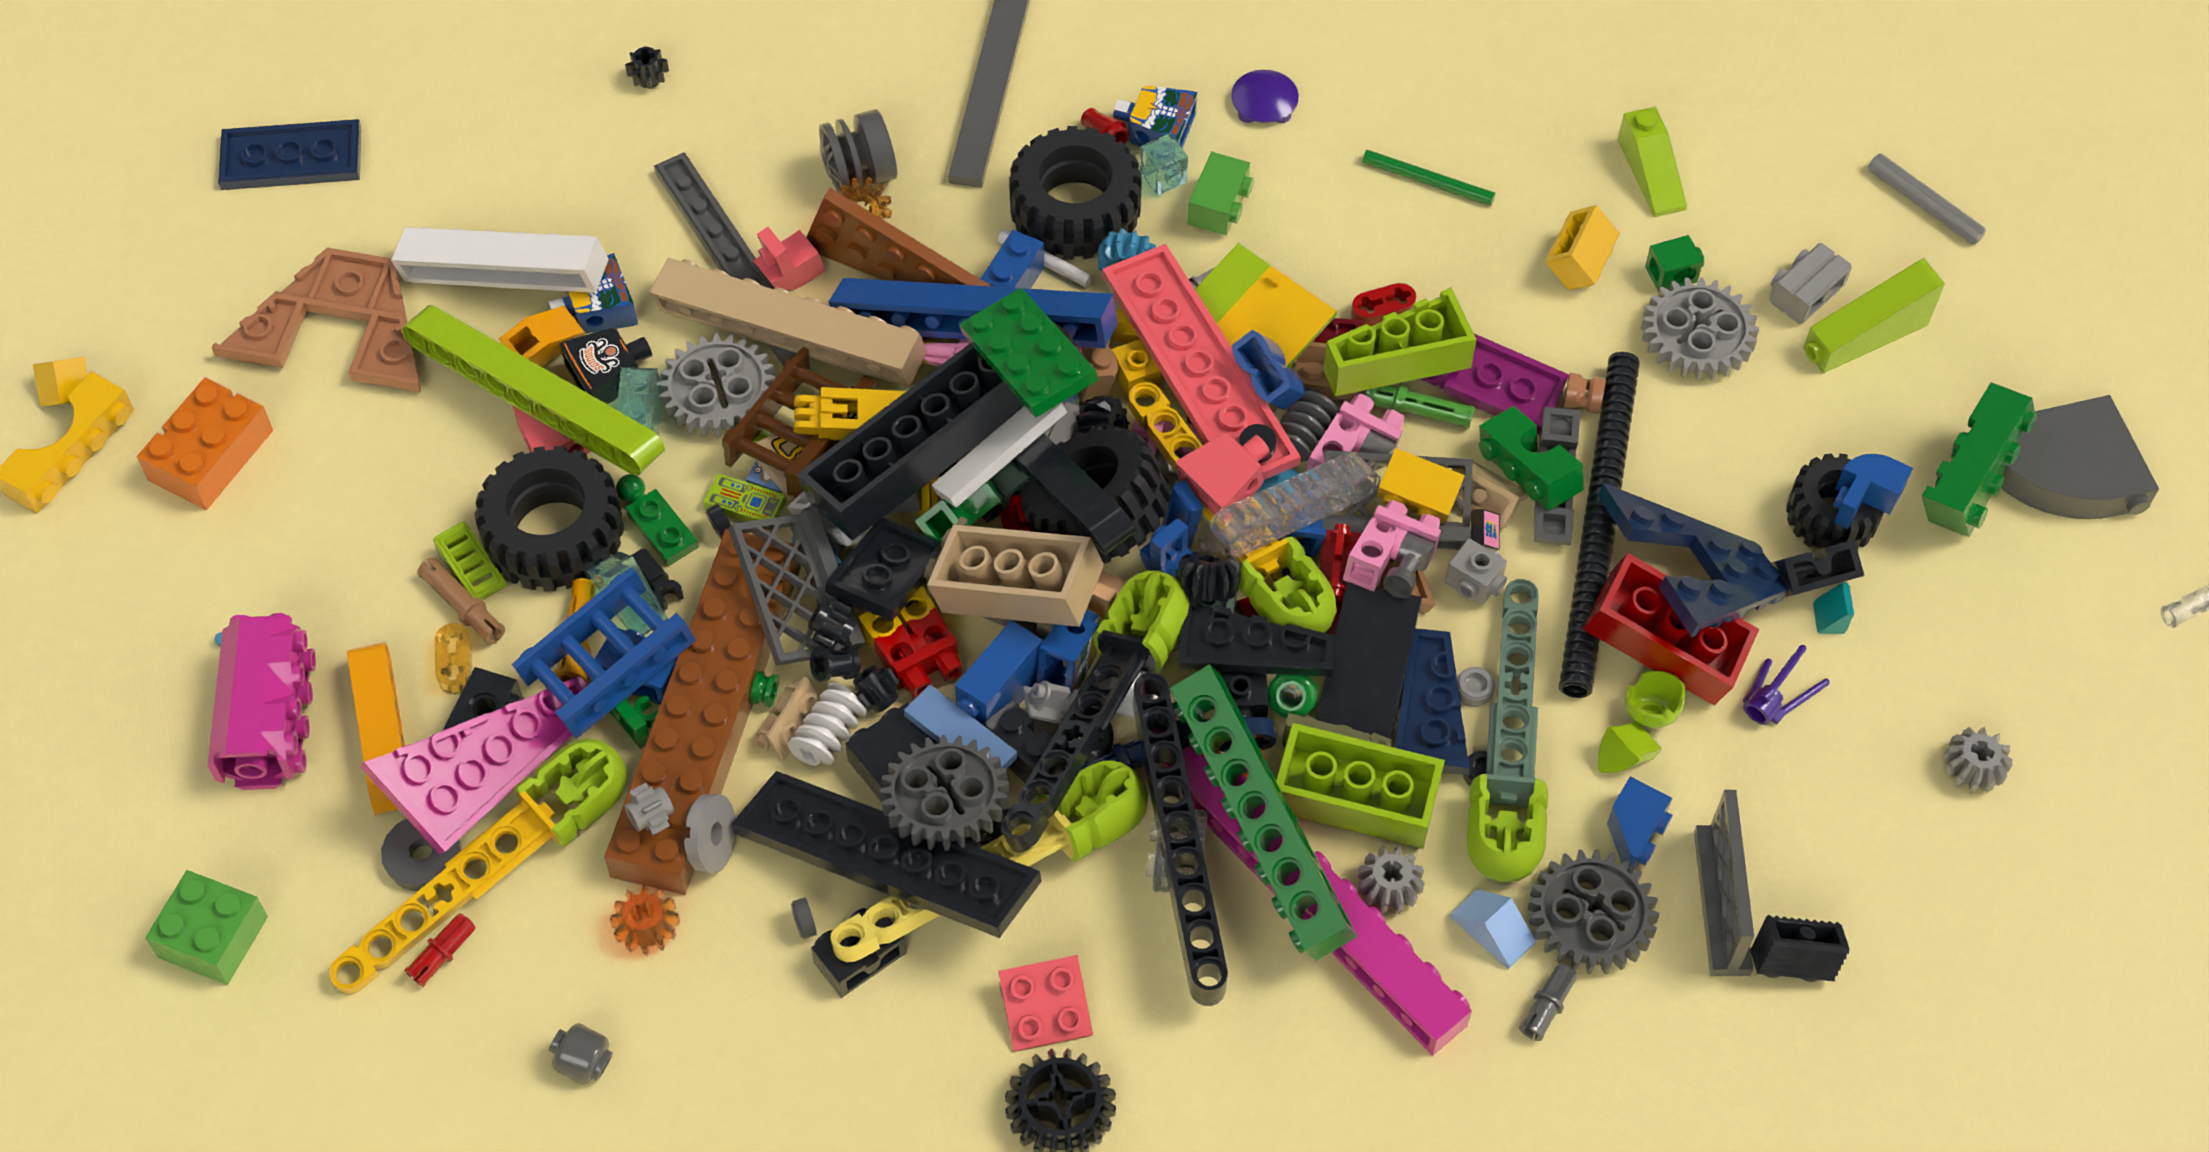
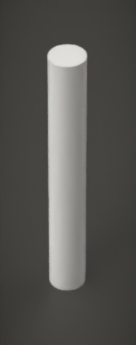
[998,230,1093,288]

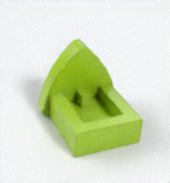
[1598,722,1662,773]

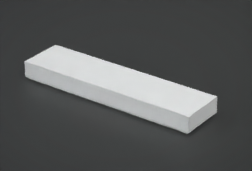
[931,403,1067,508]

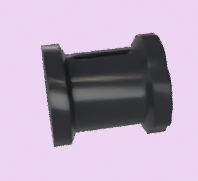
[810,646,861,682]

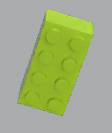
[1276,723,1445,849]

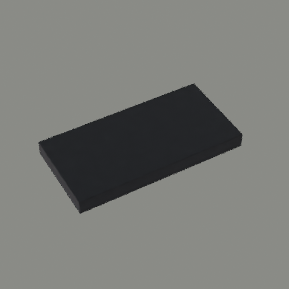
[1316,582,1422,739]

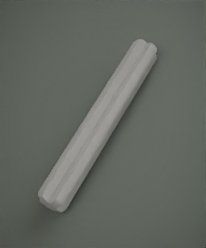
[1868,153,1986,245]

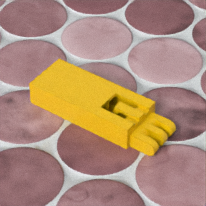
[794,387,906,440]

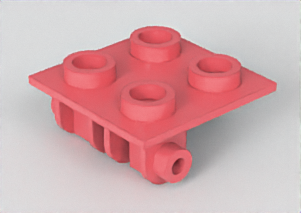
[998,955,1093,1051]

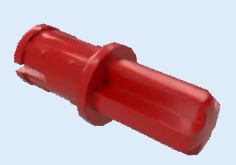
[404,913,476,987]

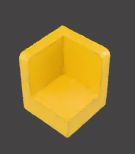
[32,357,88,407]

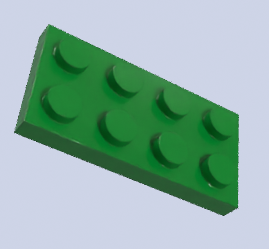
[959,287,1099,418]

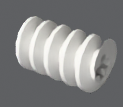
[787,681,867,766]

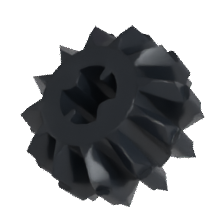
[1076,395,1131,434]
[1176,551,1241,603]

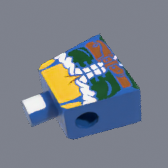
[1113,86,1198,162]
[548,253,638,334]
[1036,610,1101,696]

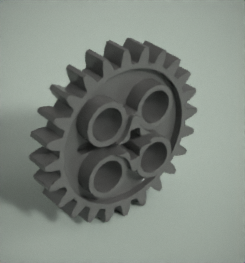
[880,735,1010,851]
[1527,849,1659,974]

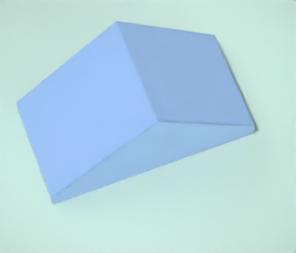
[1450,889,1536,970]

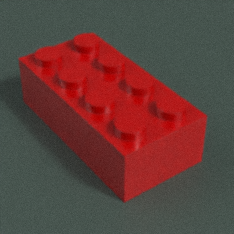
[1583,552,1759,706]

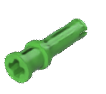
[1365,383,1475,429]

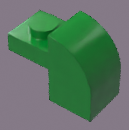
[915,479,1004,542]

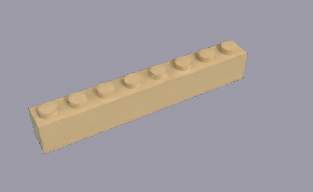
[649,258,927,387]

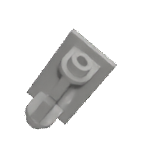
[1022,681,1102,724]

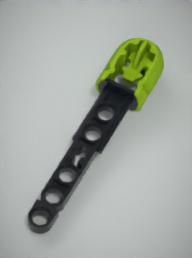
[1001,571,1190,850]

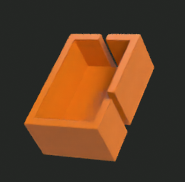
[136,377,273,511]

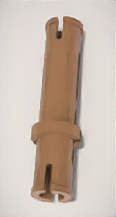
[417,557,505,645]

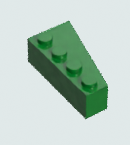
[1921,382,2037,537]

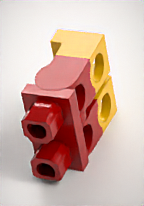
[858,585,962,699]

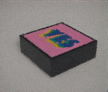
[1471,509,1500,551]

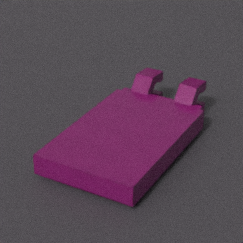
[1421,333,1569,435]

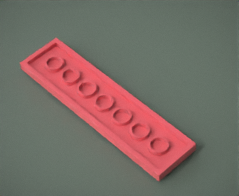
[1102,244,1301,480]

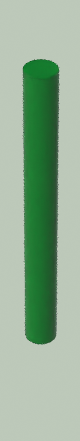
[1362,150,1496,206]

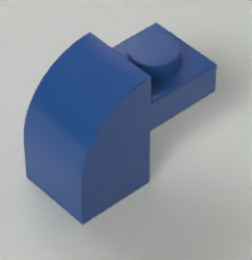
[1833,454,1913,529]
[1140,518,1193,577]

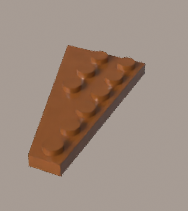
[806,188,993,287]

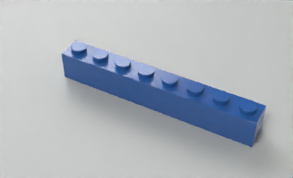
[829,278,1118,348]

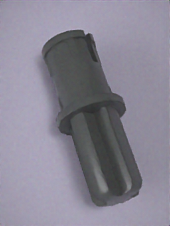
[1519,964,1577,1041]

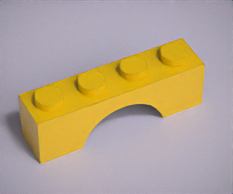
[0,371,134,513]

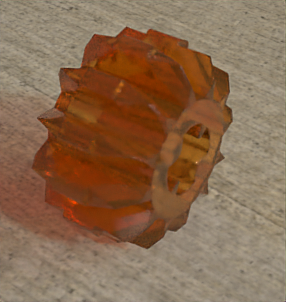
[840,178,892,220]
[610,885,680,956]

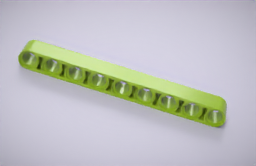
[402,305,665,476]

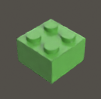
[145,870,268,985]

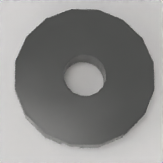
[381,819,462,891]

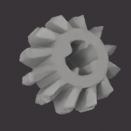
[1943,726,2013,793]
[1357,845,1425,914]

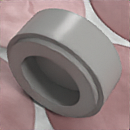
[1457,667,1495,707]

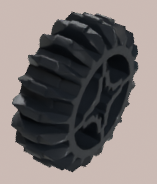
[1005,1048,1116,1152]

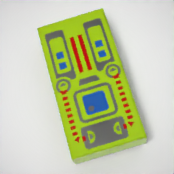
[703,473,786,522]

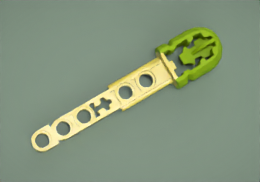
[831,761,1148,962]

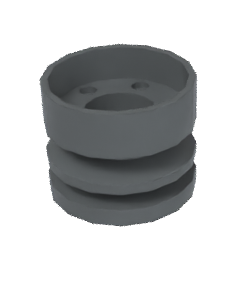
[819,109,897,194]

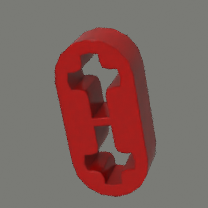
[1351,283,1417,326]

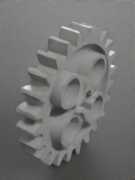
[1641,277,1759,380]
[658,333,775,438]

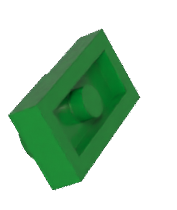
[591,679,659,749]

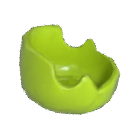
[1625,671,1685,729]

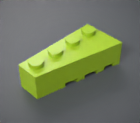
[1323,287,1477,396]

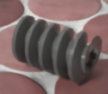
[1280,387,1339,462]

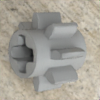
[624,783,674,835]

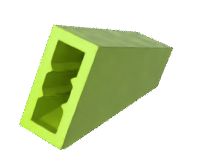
[1803,258,1945,374]

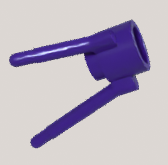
[1743,645,1830,725]

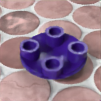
[1231,69,1299,123]

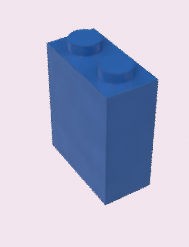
[955,620,1042,726]

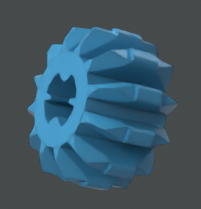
[1097,228,1156,272]

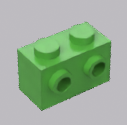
[1187,151,1254,236]

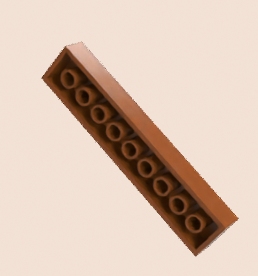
[604,529,801,895]

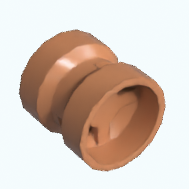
[1563,372,1606,414]

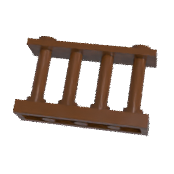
[722,347,877,498]

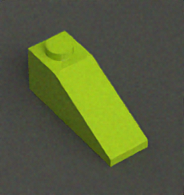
[1617,106,1687,217]

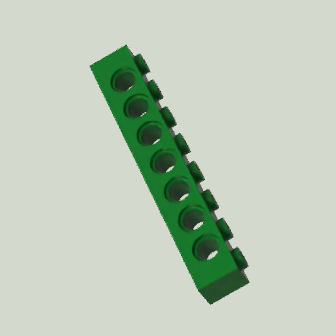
[1170,664,1358,961]

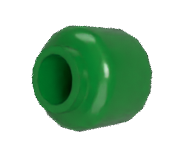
[1268,674,1319,718]

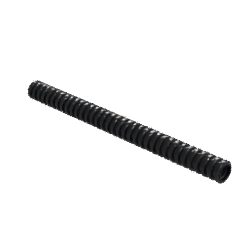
[1559,352,1640,698]

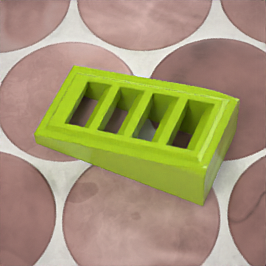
[433,521,507,600]

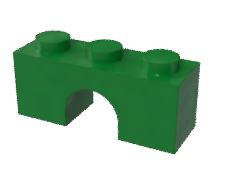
[1479,406,1584,511]

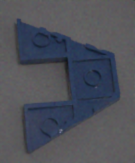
[1597,483,1789,637]

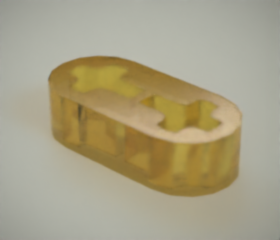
[435,623,473,695]

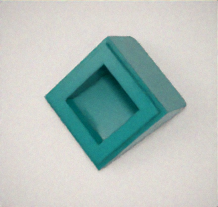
[1813,582,1854,634]

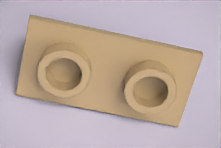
[755,676,820,760]

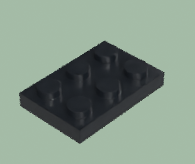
[825,518,942,622]

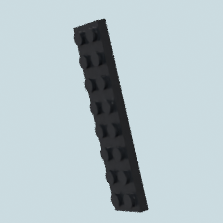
[732,771,1042,938]

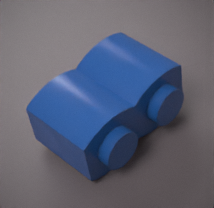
[1232,330,1305,410]

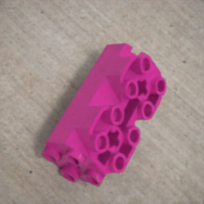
[207,613,316,790]

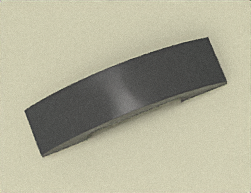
[1534,407,1581,546]

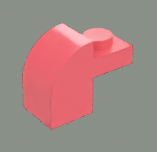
[753,227,826,291]

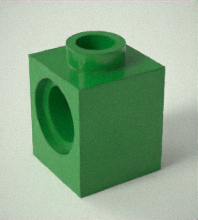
[1645,235,1704,292]

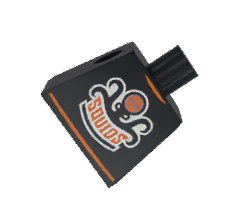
[559,328,652,405]

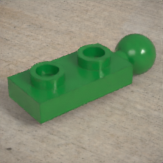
[616,474,699,567]

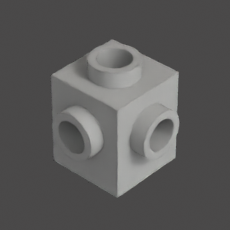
[1445,538,1507,606]

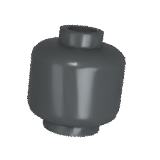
[548,1023,613,1085]

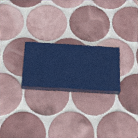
[218,119,361,190]

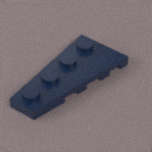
[1394,628,1470,776]

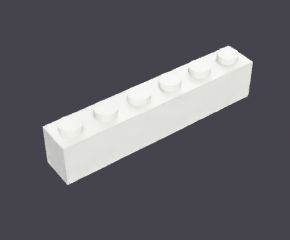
[391,227,609,293]

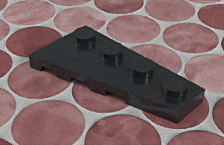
[1178,598,1335,677]

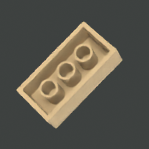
[927,525,1104,627]

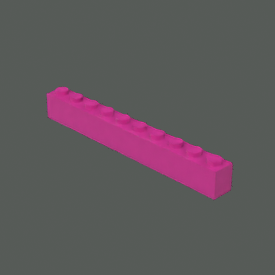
[1165,744,1472,1056]

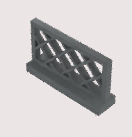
[1322,450,1473,550]
[728,507,865,666]
[1694,790,1754,976]

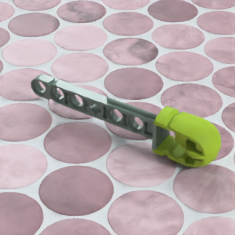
[1467,579,1549,882]

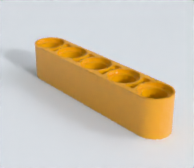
[347,642,405,816]

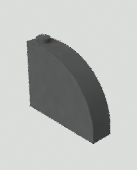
[2001,395,2159,519]

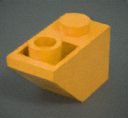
[498,305,586,367]

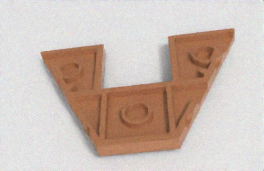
[212,247,421,392]

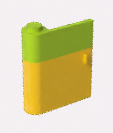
[1195,243,1337,377]

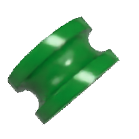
[750,670,779,708]

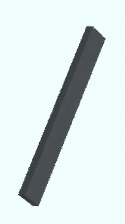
[948,0,1030,188]
[654,152,797,366]

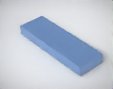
[904,685,1017,769]

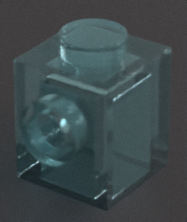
[1140,133,1188,196]

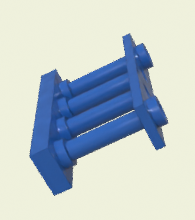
[511,566,696,739]

